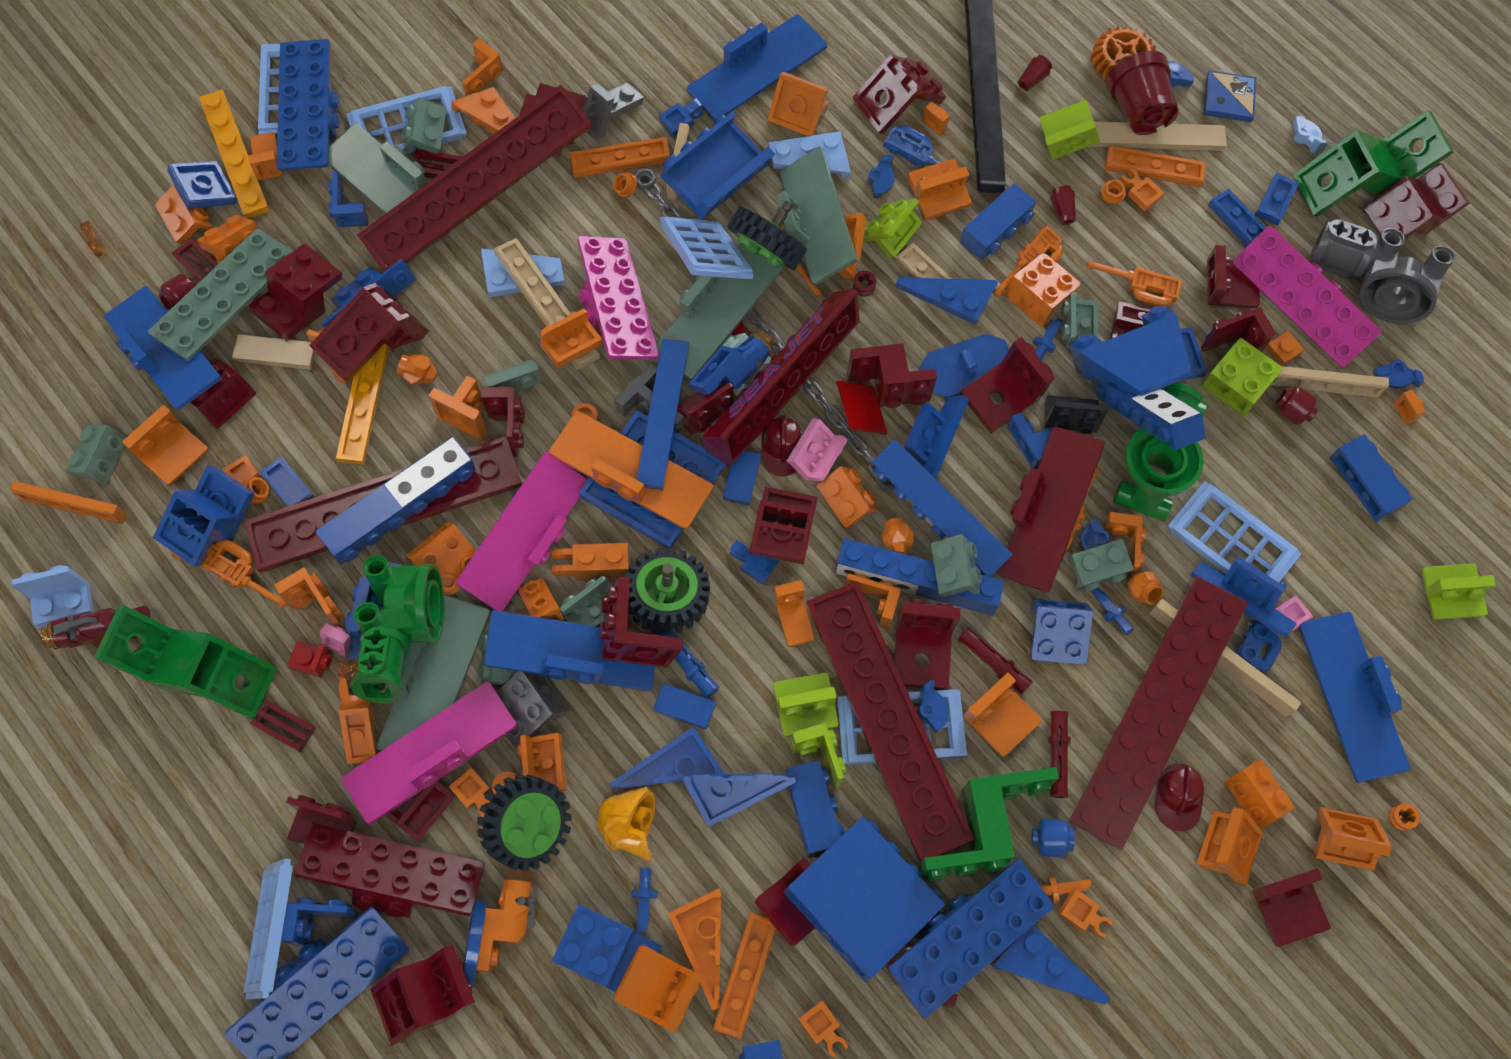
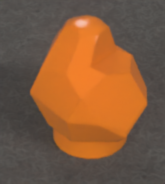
[396,354,437,386]
[881,518,914,555]
[1127,572,1164,605]

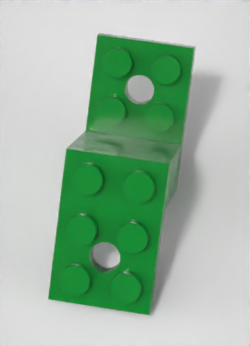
[1293,110,1454,216]
[93,605,277,719]
[918,767,1059,882]

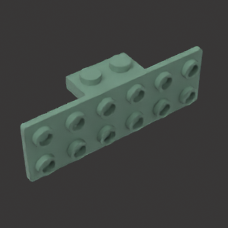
[329,123,443,251]
[777,146,858,286]
[148,229,293,361]
[656,243,783,380]
[376,595,490,752]

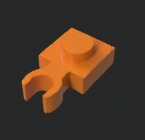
[1119,168,1165,212]
[449,767,491,817]
[1058,888,1113,937]
[798,1001,848,1058]

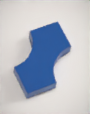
[462,900,486,988]

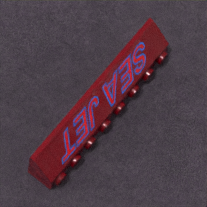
[702,289,860,467]

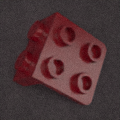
[755,857,815,946]

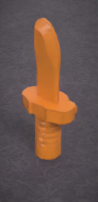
[1040,877,1091,903]

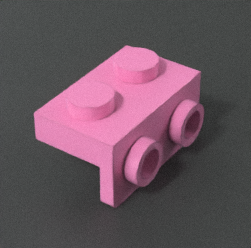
[787,418,848,481]

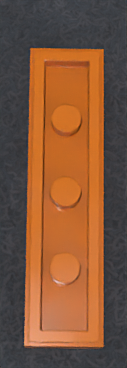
[569,137,670,178]
[1104,145,1206,187]
[10,481,127,524]
[713,912,776,1040]

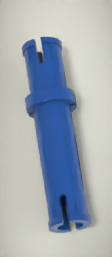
[654,628,720,698]

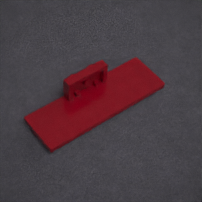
[998,427,1105,593]
[294,824,485,918]

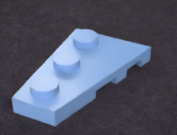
[768,131,851,178]
[481,248,565,298]

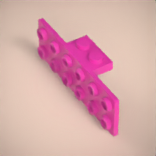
[1232,226,1382,368]
[577,236,659,360]
[455,451,588,612]
[341,682,517,825]

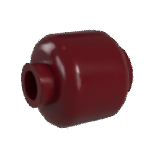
[159,274,198,310]
[1275,386,1318,425]

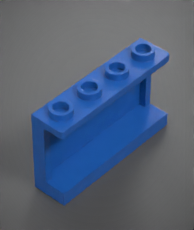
[660,112,775,220]

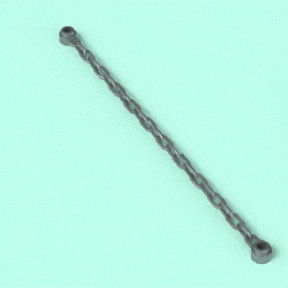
[635,168,895,492]

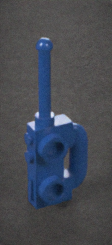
[883,125,969,183]
[1235,581,1287,672]

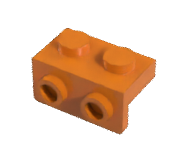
[155,185,213,244]
[197,215,258,264]
[540,309,602,369]
[817,466,879,529]
[518,732,567,792]
[1225,759,1295,829]

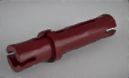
[958,626,1033,695]
[1048,711,1071,798]

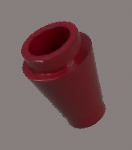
[1017,55,1052,91]
[1050,185,1076,225]

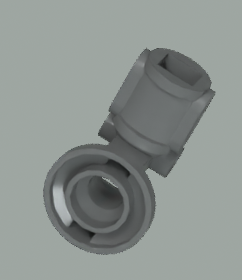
[1309,219,1455,324]

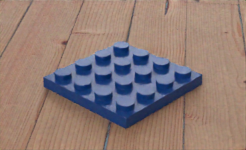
[578,410,727,550]

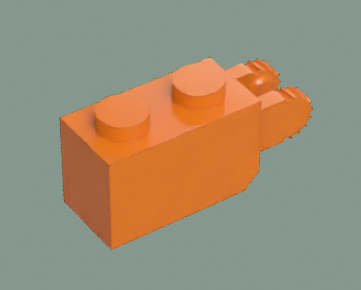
[552,543,630,581]

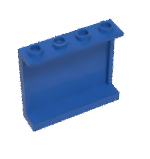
[783,816,945,982]

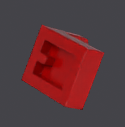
[287,640,332,678]

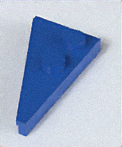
[895,277,998,325]
[610,727,724,790]
[682,773,798,827]
[992,925,1110,1005]

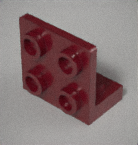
[1207,245,1260,308]
[1200,307,1276,352]
[189,358,257,429]
[677,382,734,436]
[481,387,525,457]
[286,795,357,845]
[1252,868,1331,947]

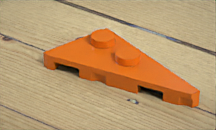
[451,87,515,134]
[668,888,721,1011]

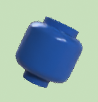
[1032,818,1075,858]

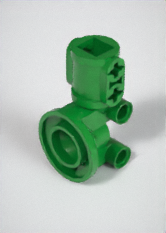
[1113,382,1207,522]
[351,555,445,704]

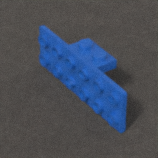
[687,14,827,121]
[277,39,340,171]
[104,286,222,410]
[484,610,655,691]
[1299,612,1411,783]
[888,859,1053,1018]
[225,907,409,1059]

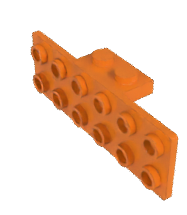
[549,411,714,530]

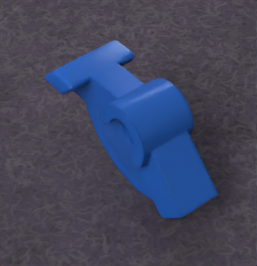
[1168,61,1194,87]
[868,155,894,198]
[1373,360,1424,388]
[1080,518,1110,550]
[917,680,948,733]

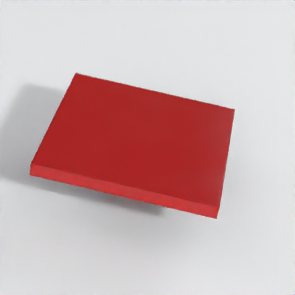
[836,380,888,435]

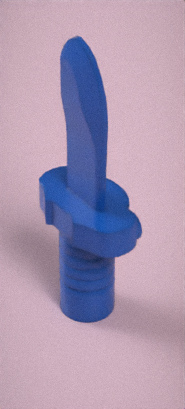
[1033,319,1063,360]
[1091,588,1134,636]
[631,868,657,935]

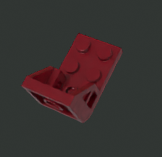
[309,283,429,382]

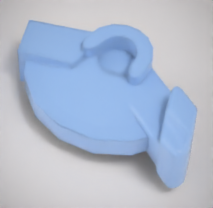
[1292,116,1328,154]

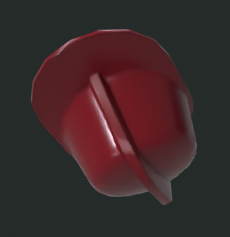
[762,415,803,477]
[1156,763,1204,831]

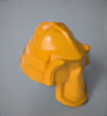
[597,787,656,862]

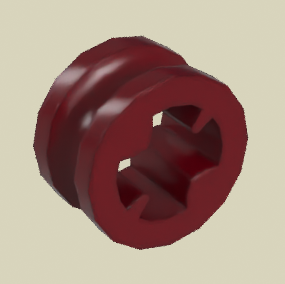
[853,270,877,297]

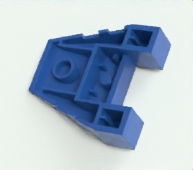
[1069,306,1192,396]

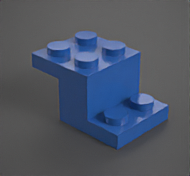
[153,465,255,567]
[552,904,662,992]

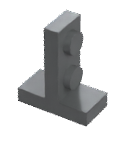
[584,83,644,139]
[615,364,684,433]

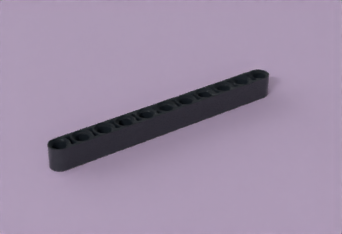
[964,0,1006,193]

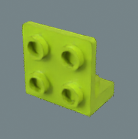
[1040,100,1100,160]
[1202,338,1283,417]
[790,723,847,790]

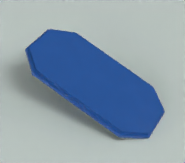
[919,334,1009,398]

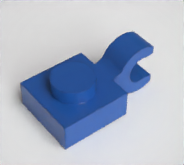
[659,98,703,138]
[729,540,779,585]

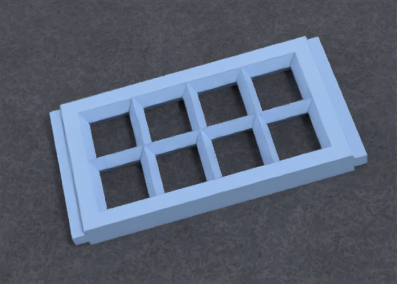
[258,44,280,136]
[347,86,467,154]
[660,217,754,279]
[1166,481,1302,582]
[837,689,967,765]
[243,859,293,1000]

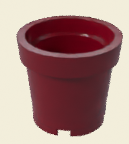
[1106,50,1179,135]

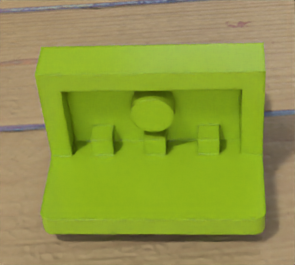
[863,198,922,259]
[1421,564,1496,620]
[773,673,839,737]

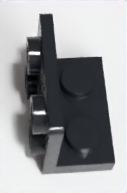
[1044,395,1108,434]

